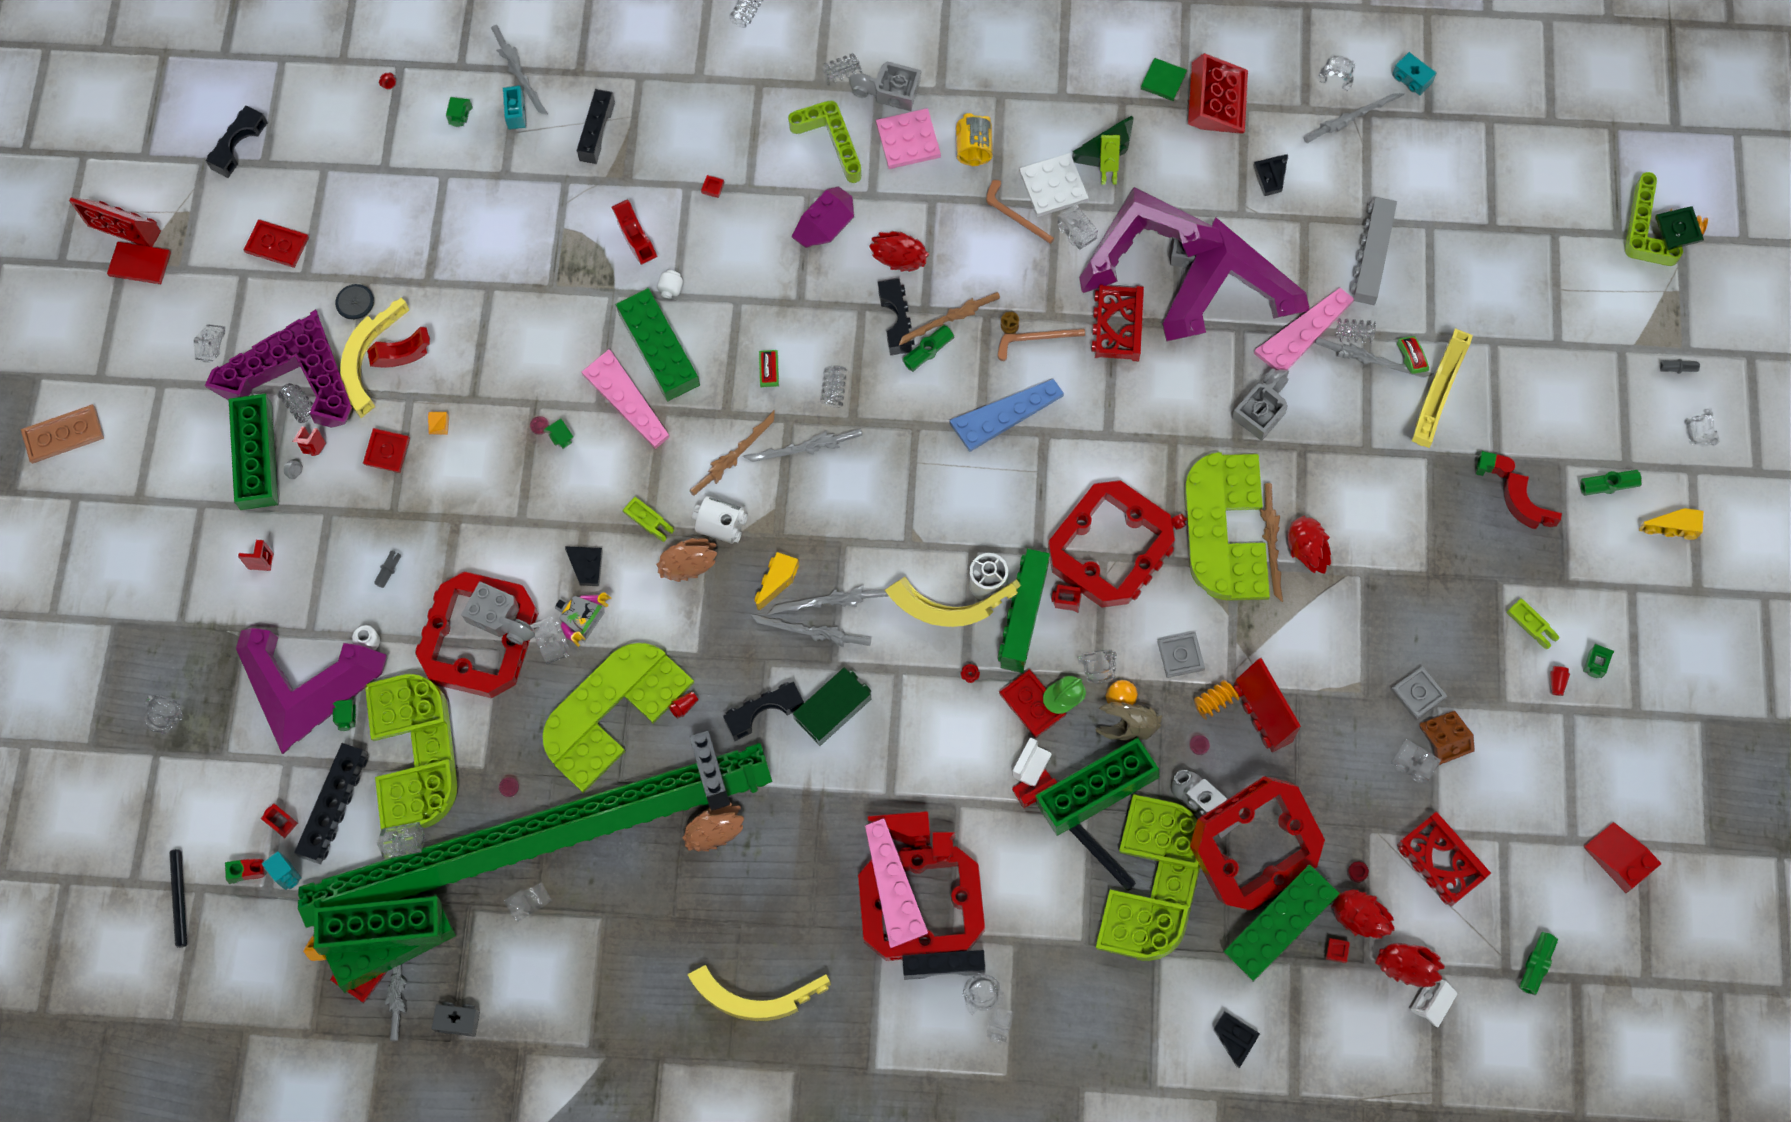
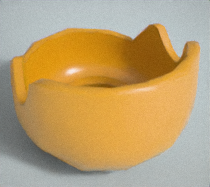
[1105,680,1138,705]

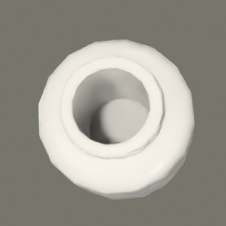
[657,270,683,299]
[352,625,380,650]

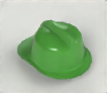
[1043,676,1086,714]

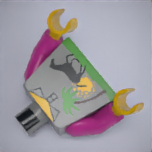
[555,592,612,647]

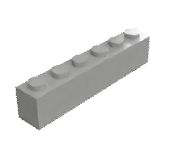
[1351,197,1397,306]

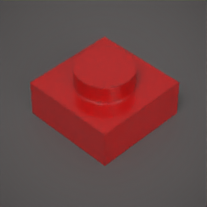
[701,175,724,198]
[1326,938,1350,963]

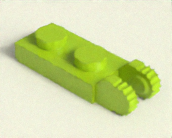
[1100,135,1120,185]
[622,497,674,542]
[1506,598,1560,649]

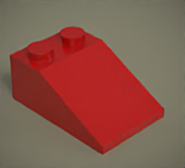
[868,811,930,848]
[1584,822,1662,893]

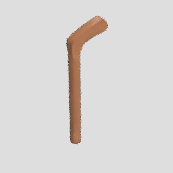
[986,180,1054,244]
[998,329,1085,361]

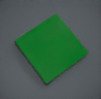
[1141,58,1187,101]

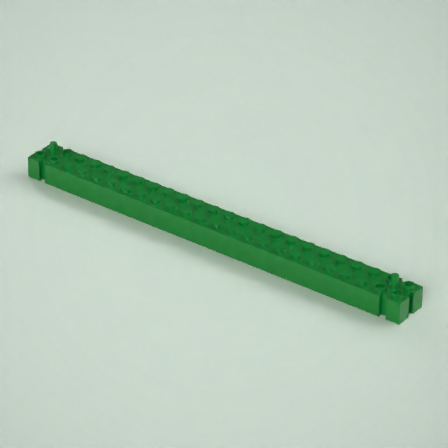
[298,743,773,928]

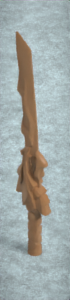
[899,292,1000,345]
[689,410,775,496]
[1260,483,1283,602]

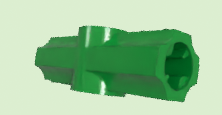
[902,325,954,372]
[1580,470,1642,496]
[1519,932,1559,995]

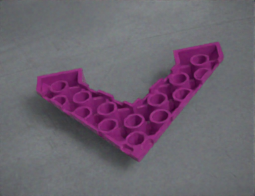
[1079,187,1224,293]
[1162,217,1310,342]
[205,309,352,428]
[236,628,387,754]

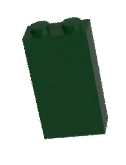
[793,667,872,746]

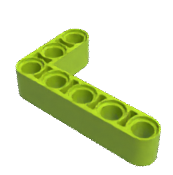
[788,100,862,183]
[1625,172,1683,266]

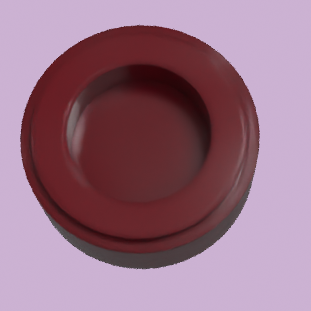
[1347,861,1369,883]

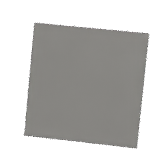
[1157,632,1205,678]
[1391,666,1447,720]

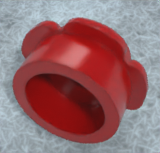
[379,72,396,89]
[1171,514,1187,530]
[961,664,980,683]

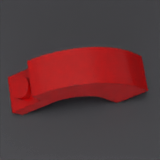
[611,199,657,265]
[367,327,430,368]
[1504,472,1562,529]

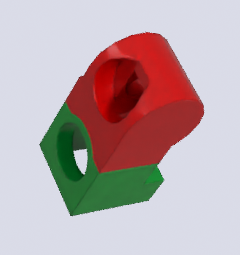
[1475,451,1515,478]
[225,859,265,884]

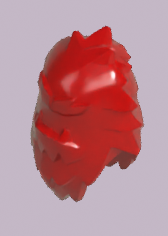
[869,231,929,272]
[1287,515,1331,574]
[1331,890,1395,939]
[1375,943,1445,987]

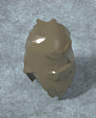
[1096,702,1162,742]

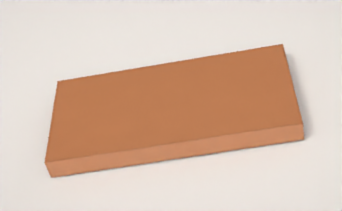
[21,404,104,464]

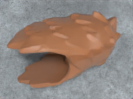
[656,538,717,582]
[682,802,744,852]

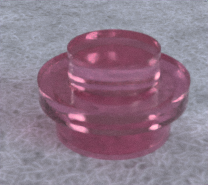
[530,416,549,435]
[1190,735,1210,755]
[499,777,519,797]

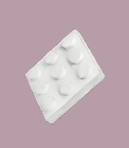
[1019,153,1089,217]

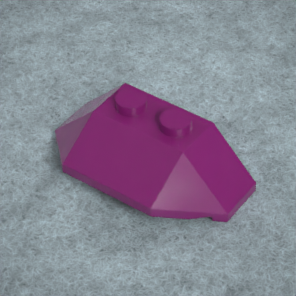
[792,186,854,248]

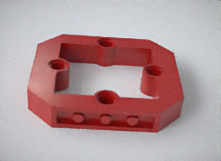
[1048,480,1175,608]
[415,571,539,698]
[1190,776,1325,910]
[858,846,985,961]

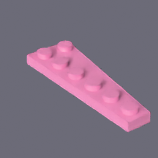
[1254,288,1354,370]
[582,349,669,449]
[865,819,928,948]

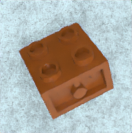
[1420,711,1475,765]

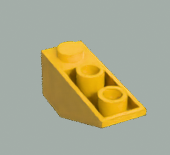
[1639,508,1704,540]
[754,552,799,610]

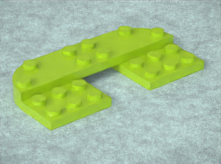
[1185,452,1270,600]
[543,643,694,793]
[365,674,457,836]
[1096,794,1200,961]

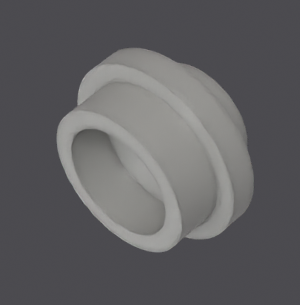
[284,460,301,479]

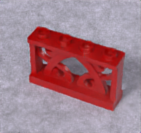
[1092,284,1144,362]
[1397,811,1491,907]

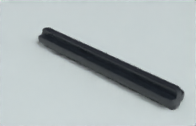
[1069,824,1136,891]
[169,849,187,948]

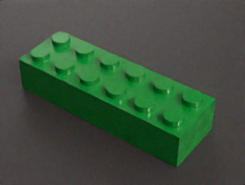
[616,288,700,402]
[228,394,278,511]
[998,548,1050,673]
[1035,738,1159,836]
[1224,864,1340,982]
[325,895,456,993]
[314,896,443,955]

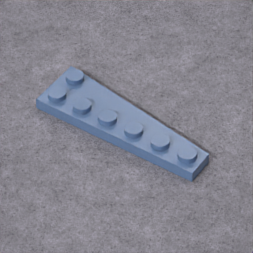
[950,379,1064,452]

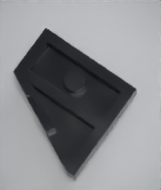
[1253,154,1288,196]
[565,546,603,586]
[1213,1011,1260,1068]

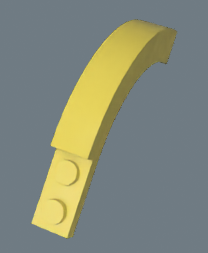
[340,298,409,418]
[1412,328,1473,448]
[885,577,1021,627]
[687,965,831,1021]

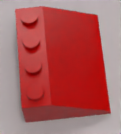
[1188,53,1248,134]
[69,197,161,247]
[1234,658,1301,752]

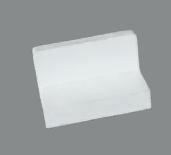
[1013,738,1051,787]
[1411,980,1457,1027]

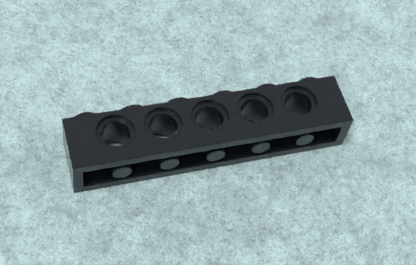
[294,743,368,864]

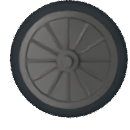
[335,284,374,320]

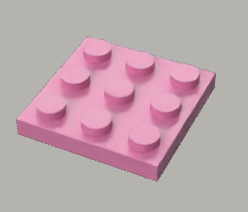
[876,108,941,169]

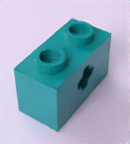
[1392,52,1437,96]
[503,86,526,130]
[262,851,302,890]

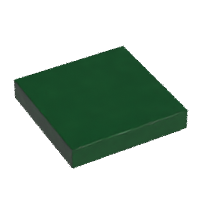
[1655,206,1704,251]

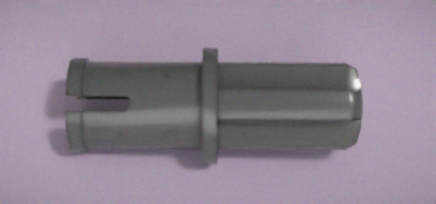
[1660,359,1700,374]
[374,551,401,588]

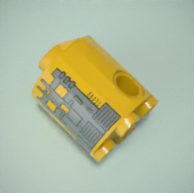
[956,113,993,166]

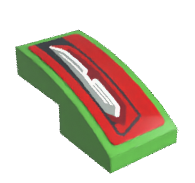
[1397,336,1429,374]
[759,350,779,387]

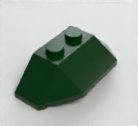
[1072,116,1134,167]

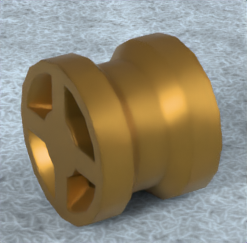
[1001,312,1019,334]

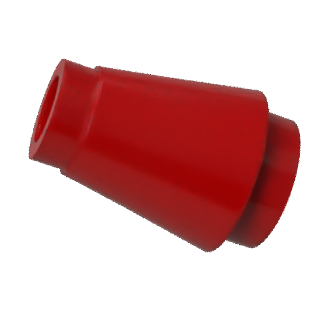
[1550,666,1570,696]
[669,692,699,719]

